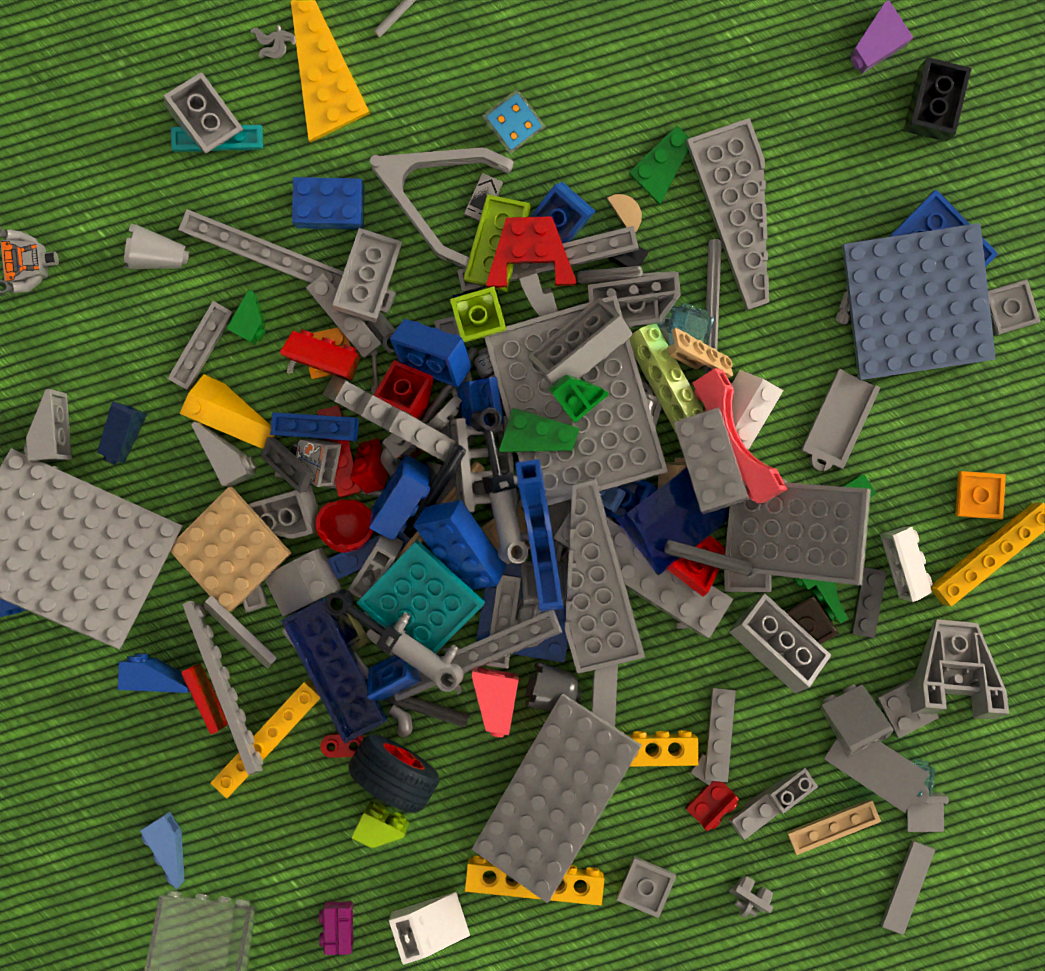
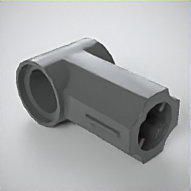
[366,312,397,356]

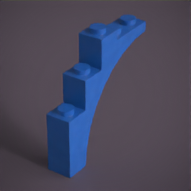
[516,459,563,612]

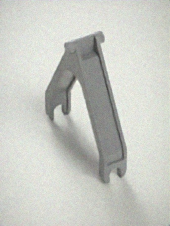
[370,147,514,269]

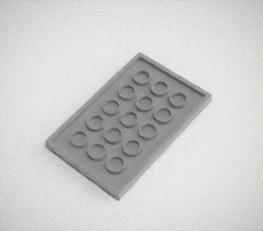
[725,481,871,585]

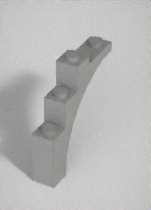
[322,375,456,461]

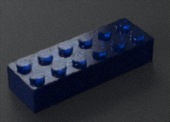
[281,597,388,744]

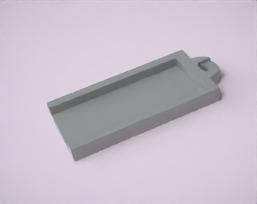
[800,369,881,471]
[824,739,929,813]

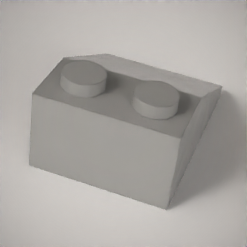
[163,72,243,154]
[24,389,72,462]
[191,422,257,487]
[265,548,341,617]

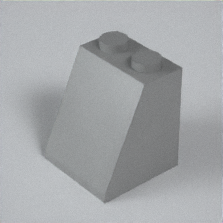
[821,684,894,758]

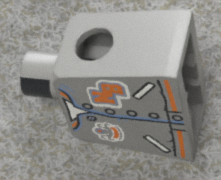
[290,438,342,487]

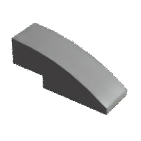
[518,269,558,317]

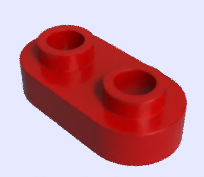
[320,733,365,758]

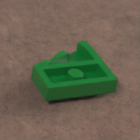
[548,374,609,423]

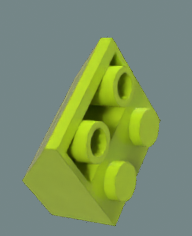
[352,802,409,848]

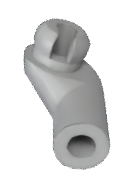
[389,705,413,738]

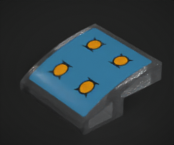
[481,89,545,154]

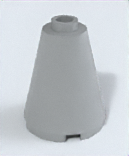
[124,224,189,270]

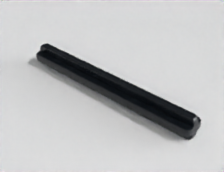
[404,445,466,538]

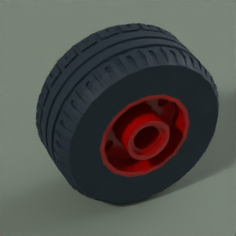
[349,734,439,813]

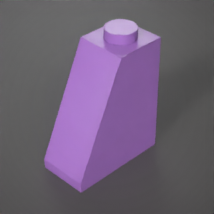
[850,0,913,74]

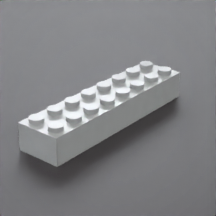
[553,509,733,638]

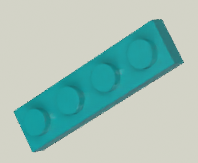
[171,125,263,152]

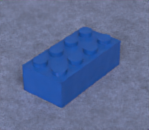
[414,500,507,590]

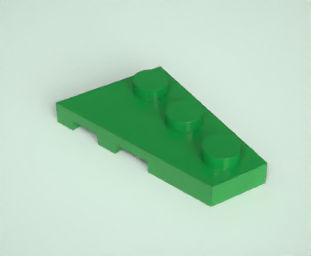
[629,126,689,206]
[499,408,580,453]

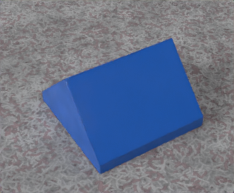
[367,655,422,701]

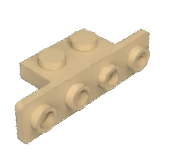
[667,328,733,378]

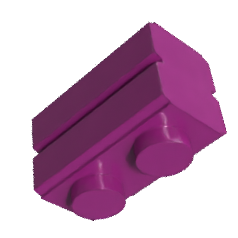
[319,901,354,955]

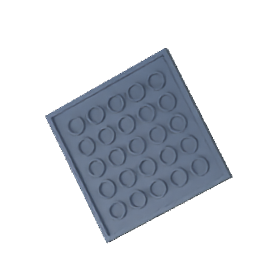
[842,223,996,380]

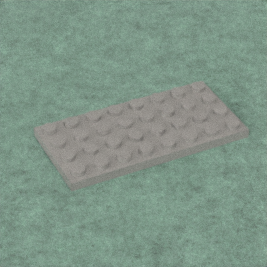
[472,694,642,903]

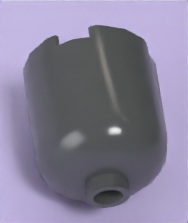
[525,662,581,712]

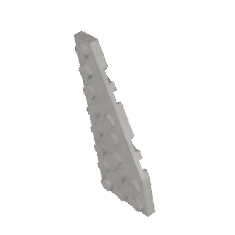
[685,118,769,311]
[565,478,645,674]

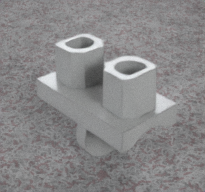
[728,876,773,918]

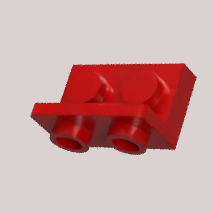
[685,781,739,832]

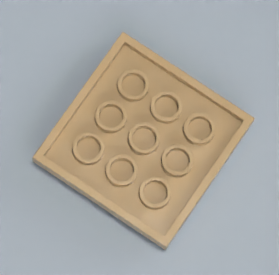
[170,487,292,613]

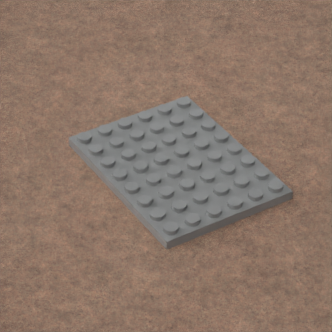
[484,295,668,506]
[0,449,183,650]

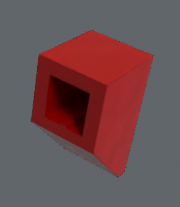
[350,438,388,494]

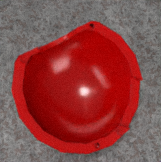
[315,499,374,553]

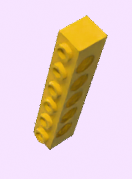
[930,503,1045,606]
[210,679,325,799]
[623,730,698,767]
[465,856,604,906]

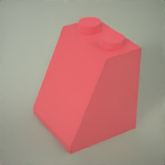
[472,667,519,737]

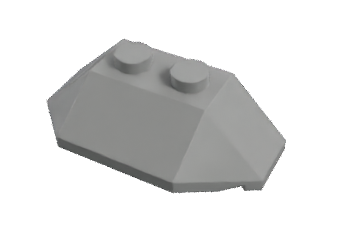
[588,272,681,327]

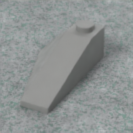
[248,485,318,539]

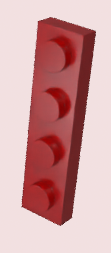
[317,405,362,498]

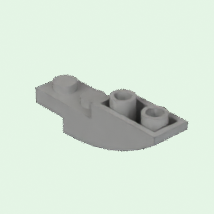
[729,768,818,840]

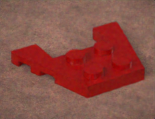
[486,217,576,288]

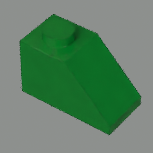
[227,289,266,345]

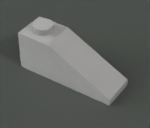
[348,535,403,598]

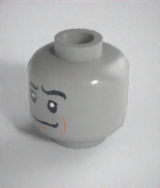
[474,347,495,379]

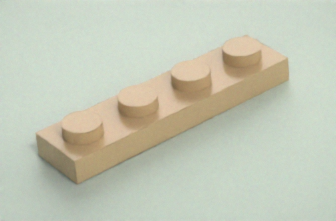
[787,799,881,855]

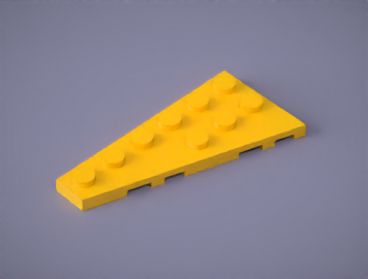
[291,0,370,143]

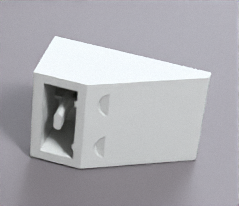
[389,891,470,965]

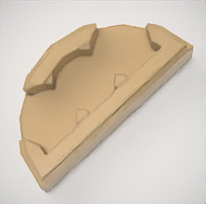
[607,194,642,233]

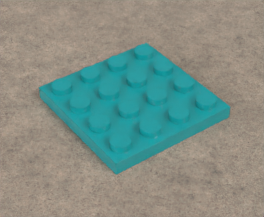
[357,539,485,653]

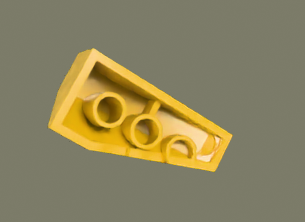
[179,374,275,449]

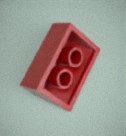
[280,329,361,381]

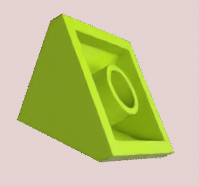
[450,286,506,343]

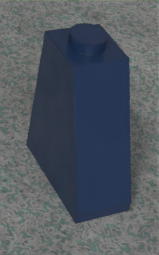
[97,401,147,465]

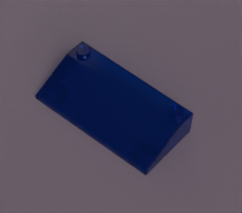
[617,467,730,575]

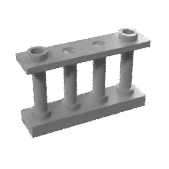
[449,416,519,512]

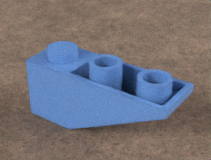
[140,811,185,890]

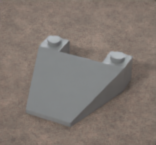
[909,619,1009,720]

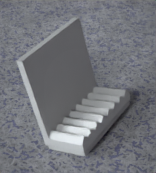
[907,793,949,832]

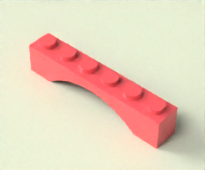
[693,368,788,503]

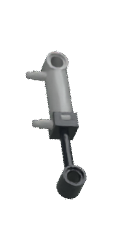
[471,408,529,564]
[325,589,464,692]

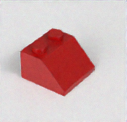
[374,360,434,421]

